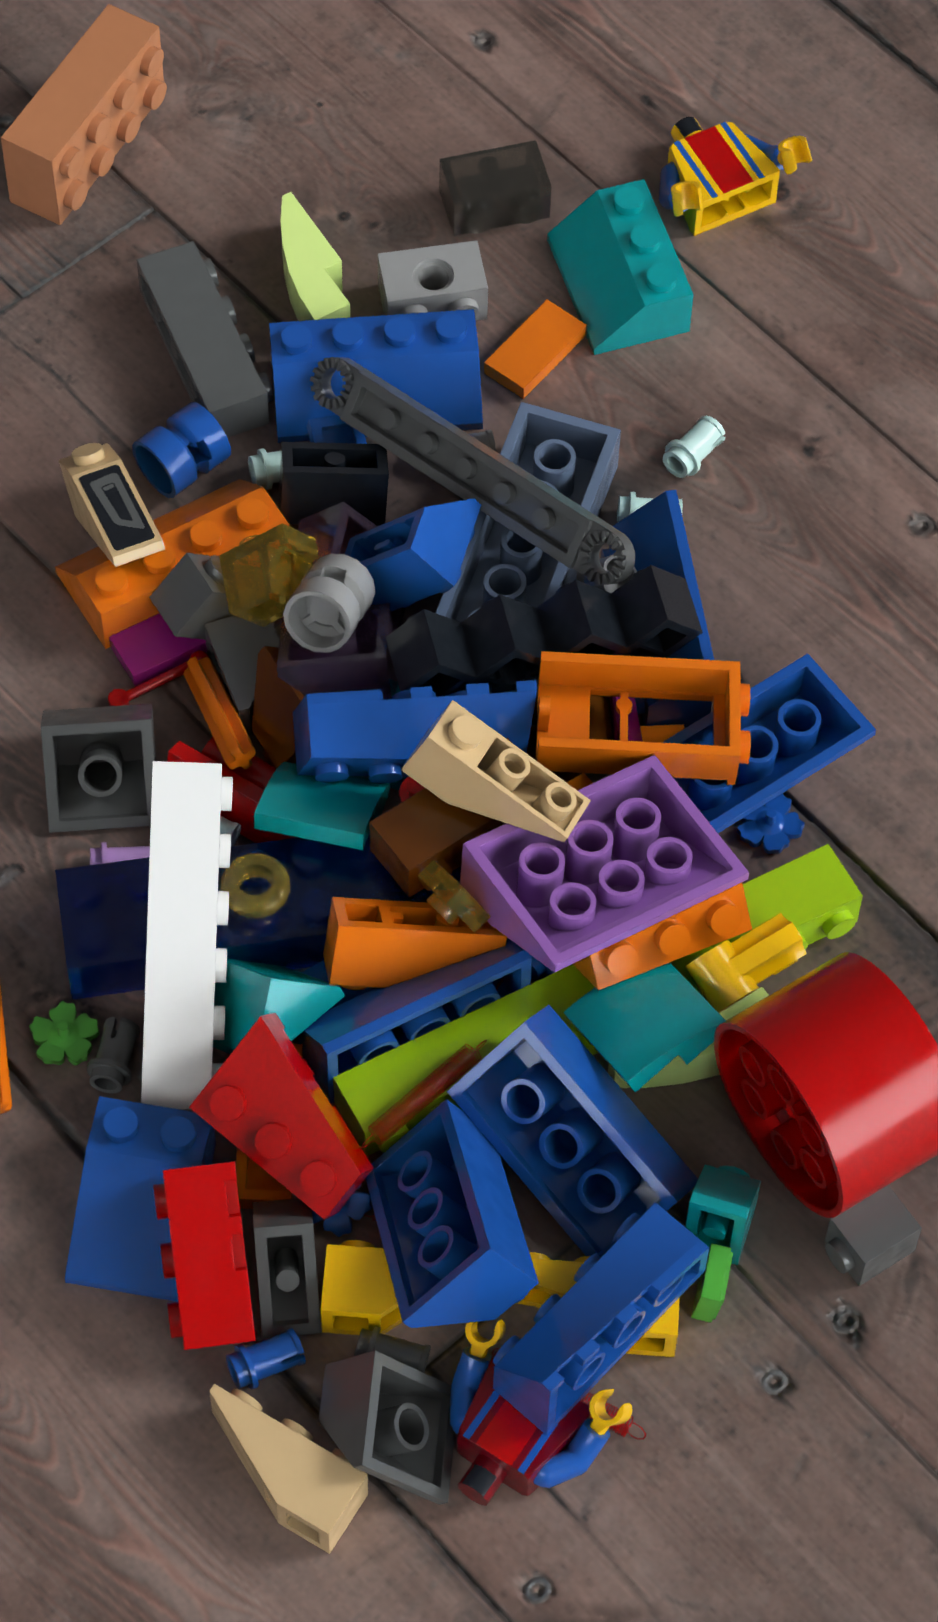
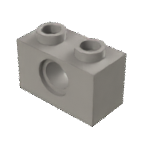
[377,240,488,321]

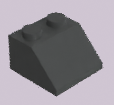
[41,704,156,833]

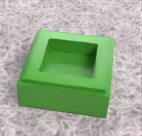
[691,1243,733,1323]

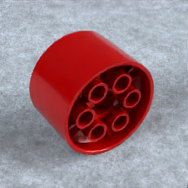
[714,952,938,1218]

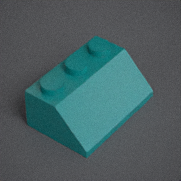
[547,179,694,355]

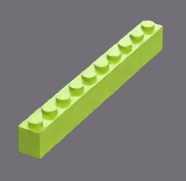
[333,844,863,1156]

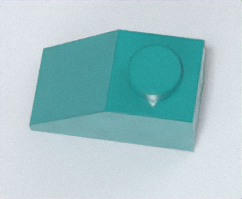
[685,1164,761,1265]

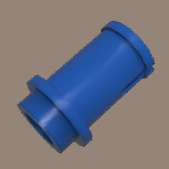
[226,1328,306,1390]

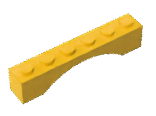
[321,1240,680,1357]

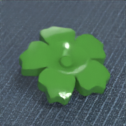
[29,1001,99,1065]

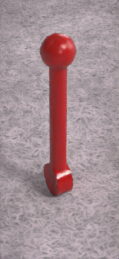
[108,650,209,706]

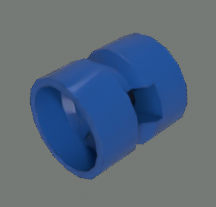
[132,402,231,498]

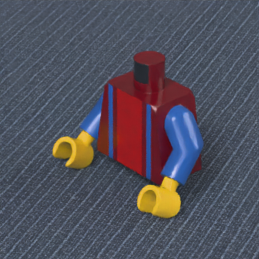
[450,1319,633,1506]

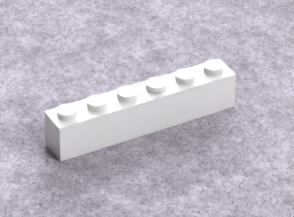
[141,761,233,1110]

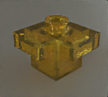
[219,523,319,627]

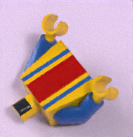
[658,117,813,236]

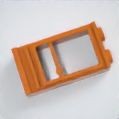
[536,651,751,785]

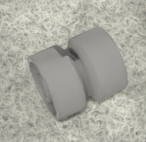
[283,553,375,653]

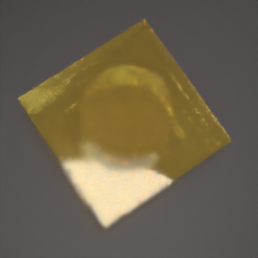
[418,860,491,933]

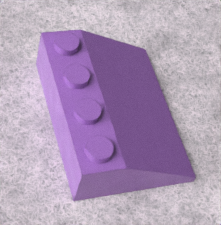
[460,755,749,973]

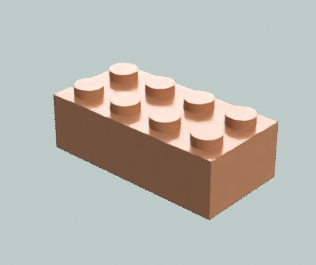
[1,4,167,225]

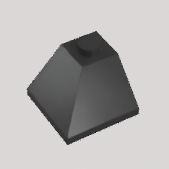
[318,1350,455,1505]

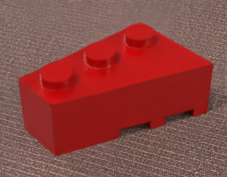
[189,1012,374,1220]
[153,1161,256,1350]

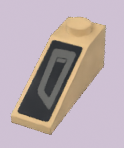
[59,443,165,567]

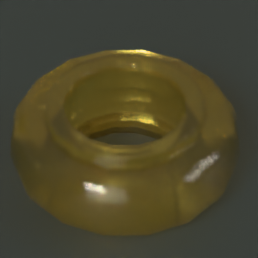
[221,853,290,919]

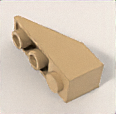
[401,700,591,842]
[209,1384,368,1554]

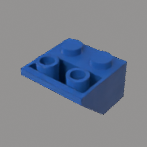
[345,498,481,616]

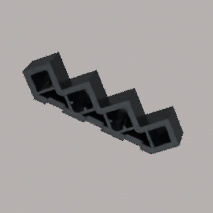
[386,565,703,697]

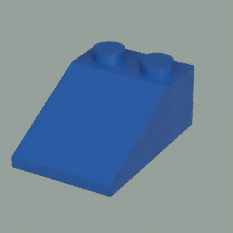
[65,1096,216,1302]

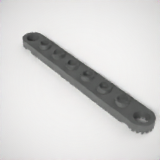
[310,357,635,585]

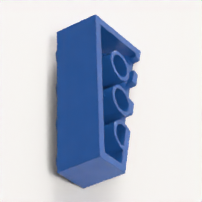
[293,680,537,784]
[493,1202,709,1435]

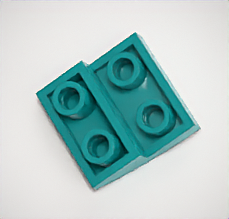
[254,762,390,850]
[563,963,726,1092]

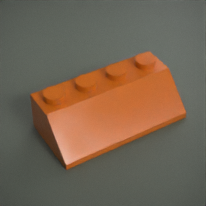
[55,479,291,649]

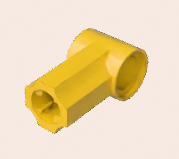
[685,913,807,1013]

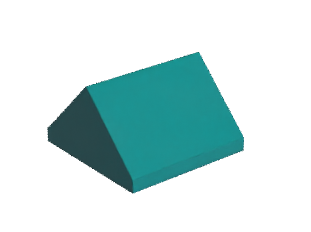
[213,959,345,1054]

